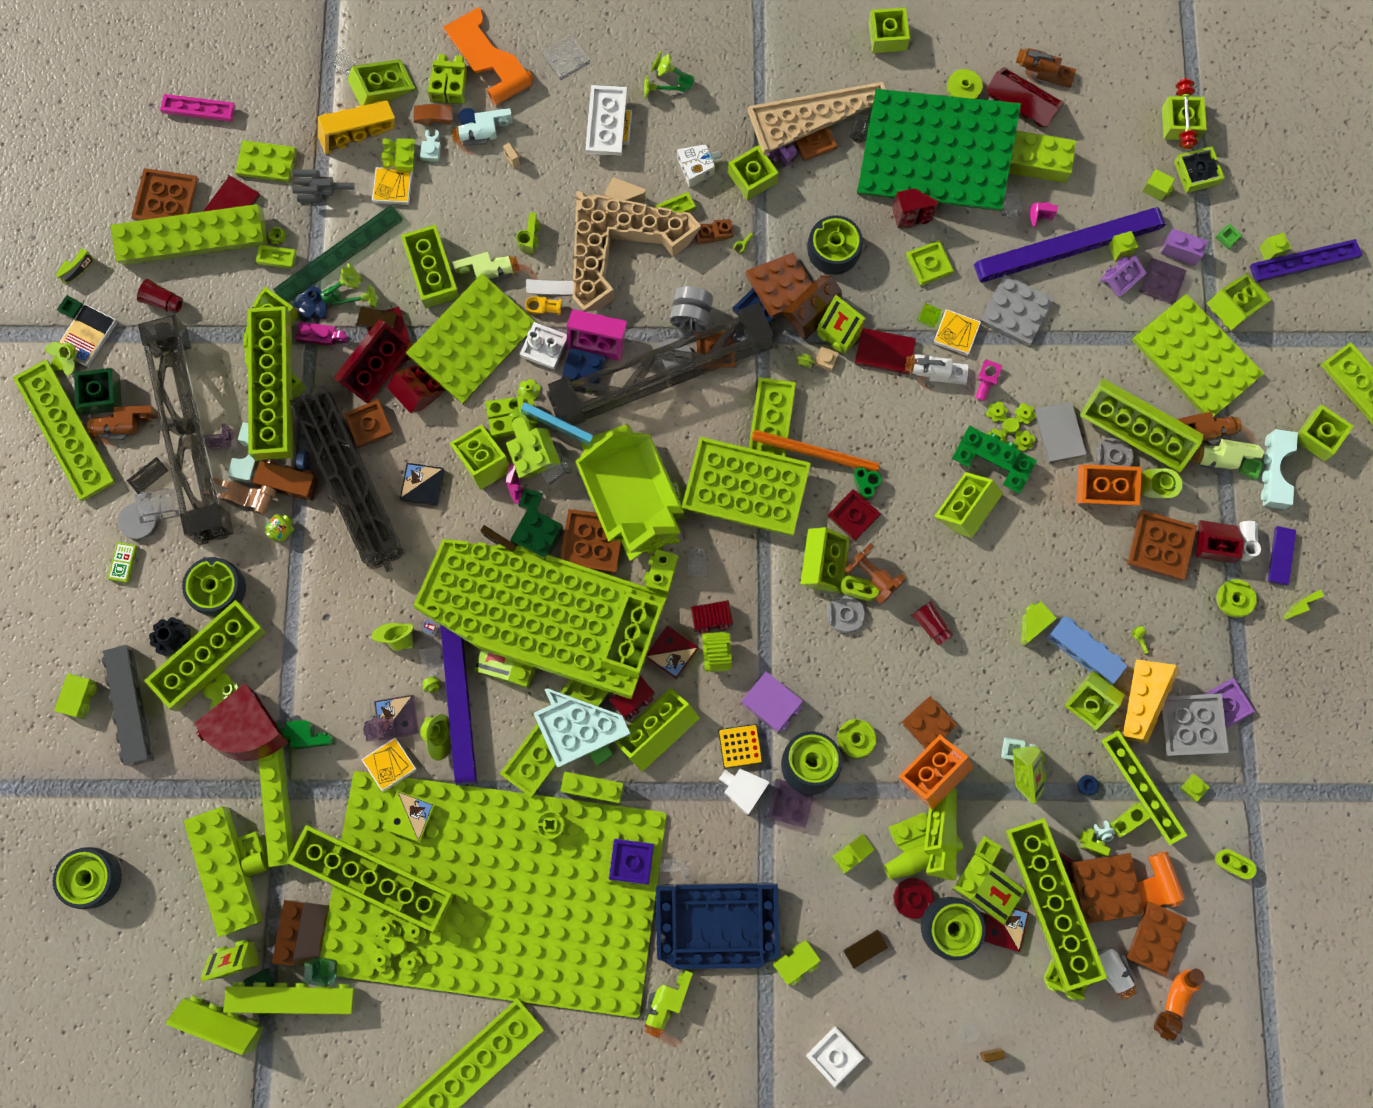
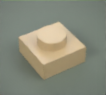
[503,143,521,169]
[814,346,839,371]

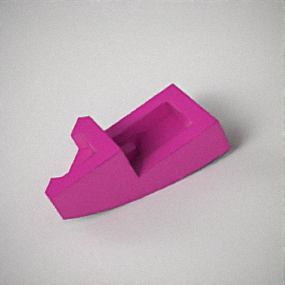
[506,464,524,504]

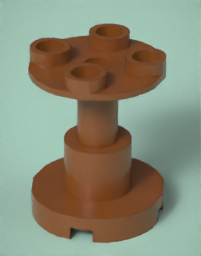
[844,543,907,605]

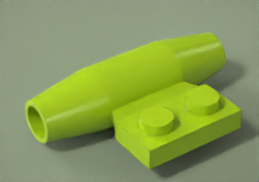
[884,812,963,880]

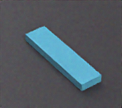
[521,403,593,446]

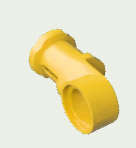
[525,296,562,316]

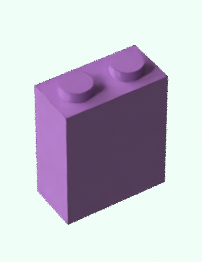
[741,671,803,733]

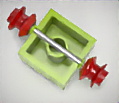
[1162,78,1207,149]

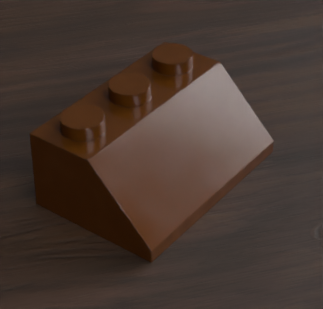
[783,275,843,340]
[272,900,329,968]

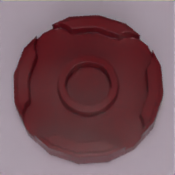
[893,878,934,919]

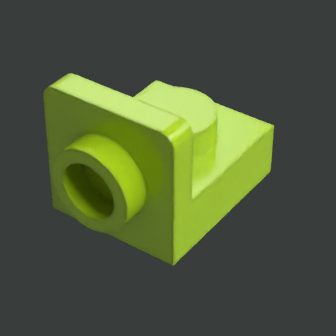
[1079,828,1111,856]

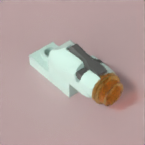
[451,108,513,145]

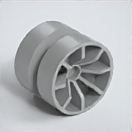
[669,286,713,332]

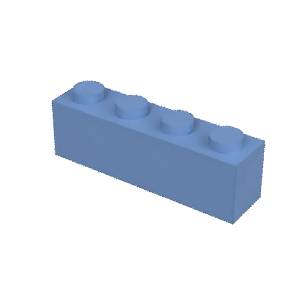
[1046,616,1127,685]

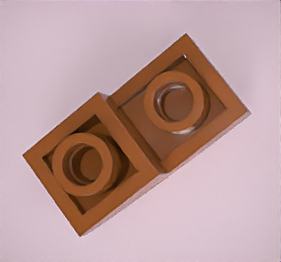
[414,104,452,126]
[695,219,734,244]

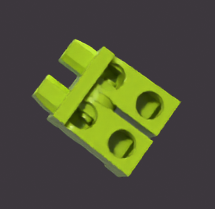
[428,54,467,104]
[485,396,539,441]

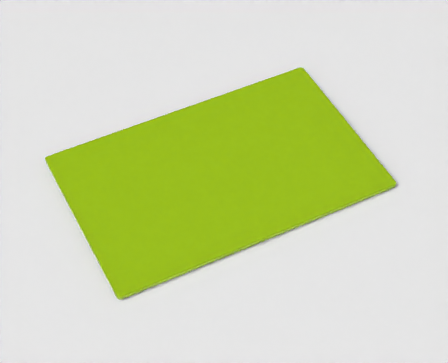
[317,771,666,1018]

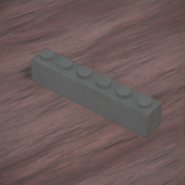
[102,645,154,767]

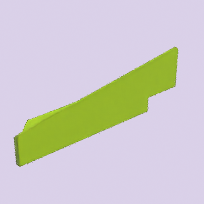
[924,787,957,881]

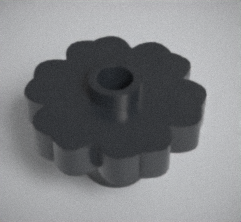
[149,617,191,657]

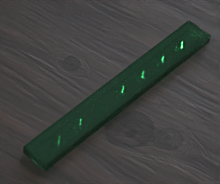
[273,205,403,303]

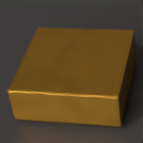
[980,1048,1006,1063]

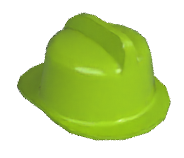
[1140,468,1183,498]
[371,623,414,651]
[420,714,451,761]

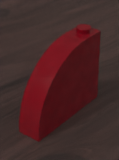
[194,683,289,761]

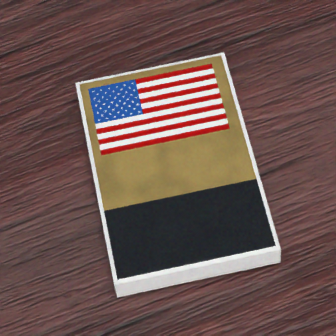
[59,304,118,368]

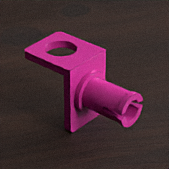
[975,360,1002,402]

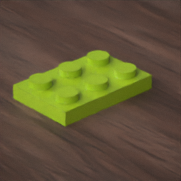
[235,140,297,183]

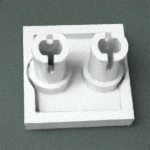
[520,322,567,370]

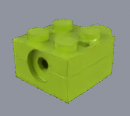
[506,417,561,478]

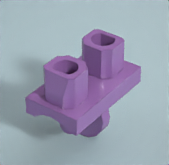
[766,145,797,167]

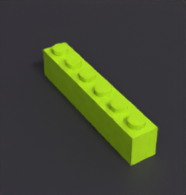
[1101,729,1187,846]
[258,747,294,868]
[223,982,355,1014]

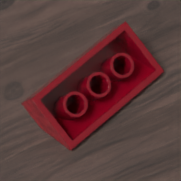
[986,67,1065,128]
[333,319,413,404]

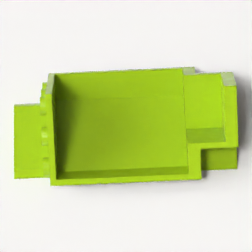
[575,424,684,561]

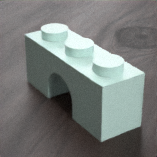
[227,422,264,485]

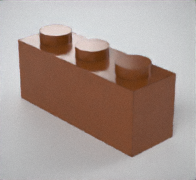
[253,460,319,501]

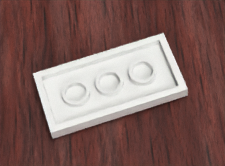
[585,85,627,156]

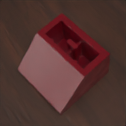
[892,188,938,228]
[387,365,445,414]
[1196,520,1244,563]

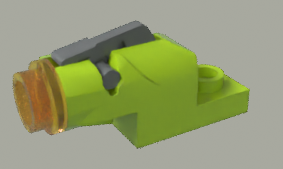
[644,969,693,1038]

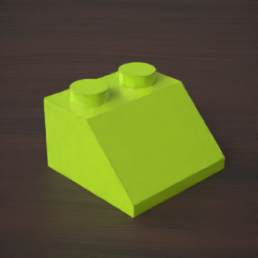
[1064,671,1124,730]

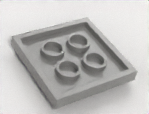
[980,274,1054,346]
[1161,694,1229,756]

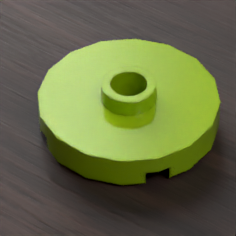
[946,69,983,99]
[1216,579,1257,618]
[837,719,876,759]

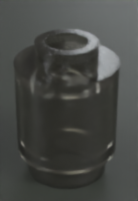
[850,114,870,143]

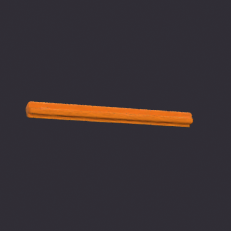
[752,430,879,472]

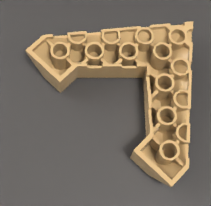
[572,191,701,312]

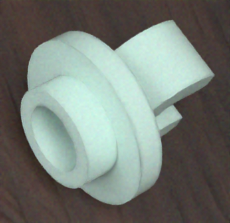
[1094,820,1115,843]

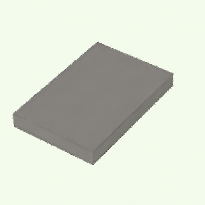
[1034,402,1086,463]

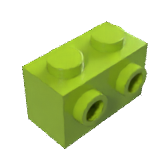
[643,549,679,595]

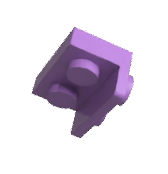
[1100,256,1147,296]

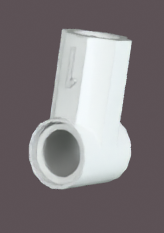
[1239,521,1261,562]

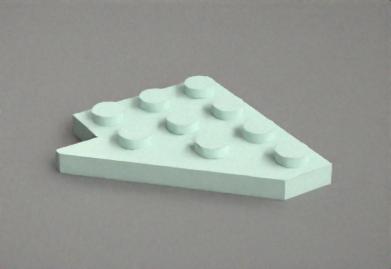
[533,688,630,768]

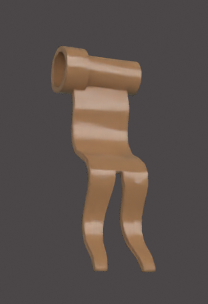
[203,476,277,515]

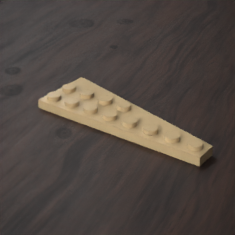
[747,82,886,154]

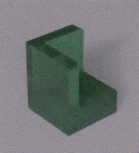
[304,956,337,987]

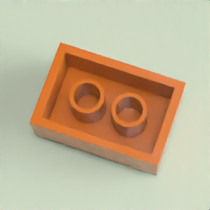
[1076,465,1142,506]
[899,735,974,810]

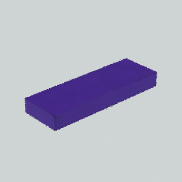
[1267,526,1296,586]

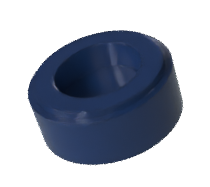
[458,108,476,125]
[1077,775,1099,796]

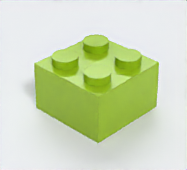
[868,7,910,53]
[728,145,779,201]
[1297,404,1354,461]

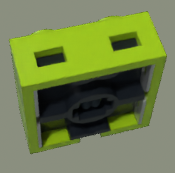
[1174,146,1225,193]

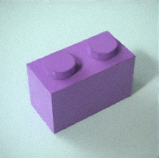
[1160,229,1208,266]

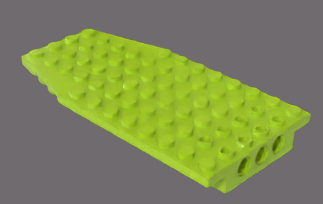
[413,539,668,699]

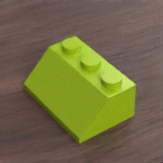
[934,472,1003,538]
[800,527,850,593]

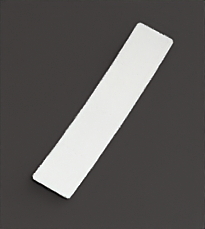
[526,279,573,295]

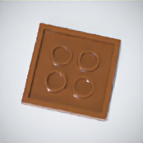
[131,168,199,221]
[745,253,812,319]
[559,509,621,574]
[1126,510,1197,581]
[1070,853,1144,924]

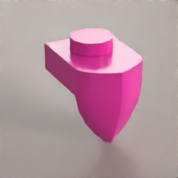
[1030,202,1058,227]

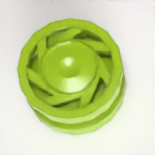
[536,810,565,840]

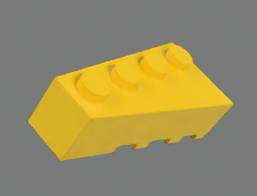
[318,100,395,155]
[1123,660,1180,744]

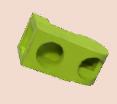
[1109,802,1151,838]

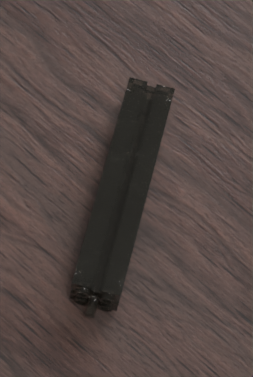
[290,385,405,572]

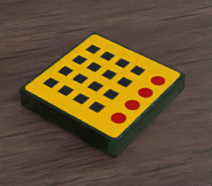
[718,724,763,769]

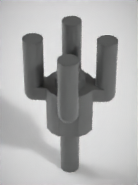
[292,169,355,202]

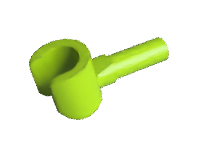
[734,232,754,254]
[1132,626,1149,654]

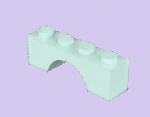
[1261,429,1298,510]

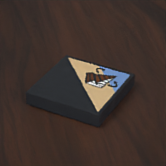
[399,463,445,506]

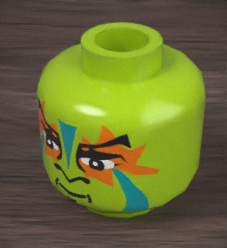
[265,514,294,543]

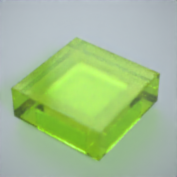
[917,303,942,328]

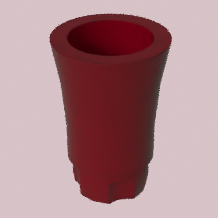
[137,279,183,314]
[910,600,953,645]

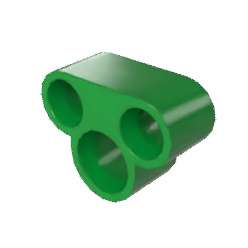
[853,467,882,500]

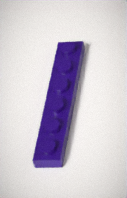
[1250,239,1362,283]

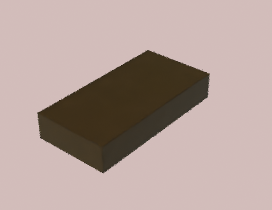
[357,307,398,330]
[480,525,516,552]
[842,930,888,969]

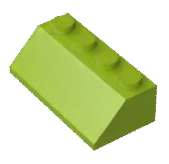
[614,688,700,772]
[166,995,264,1055]

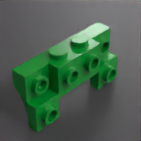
[951,425,1037,494]

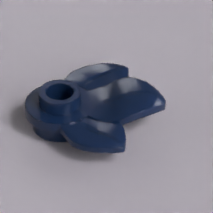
[293,286,327,322]

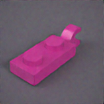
[295,322,348,346]

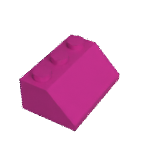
[567,309,627,361]

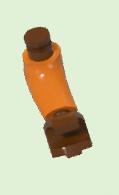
[1154,968,1205,1041]

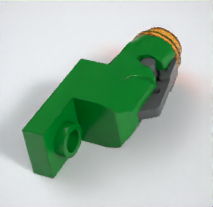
[275,715,335,749]

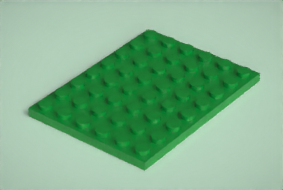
[857,89,1021,211]

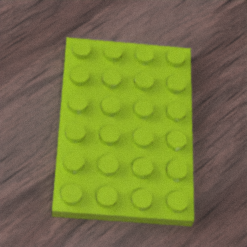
[406,274,535,404]
[1131,294,1264,417]
[681,437,811,536]

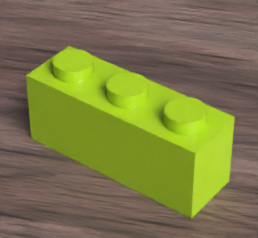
[560,772,624,804]

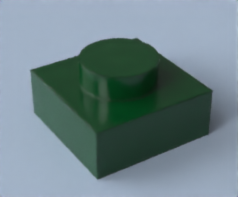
[57,295,84,320]
[518,488,543,512]

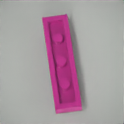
[160,94,236,122]

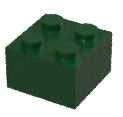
[74,368,122,415]
[510,507,564,560]

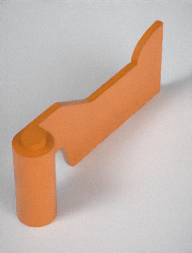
[443,7,534,106]
[1071,851,1185,909]

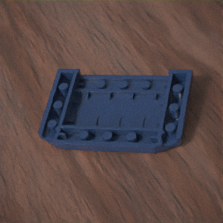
[656,882,779,969]

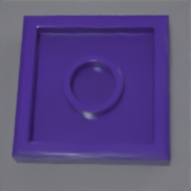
[609,839,654,885]

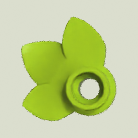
[44,341,77,376]
[203,673,239,710]

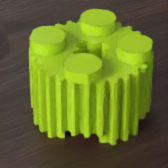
[702,632,732,672]

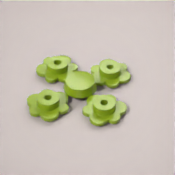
[986,401,1036,451]
[369,917,426,975]

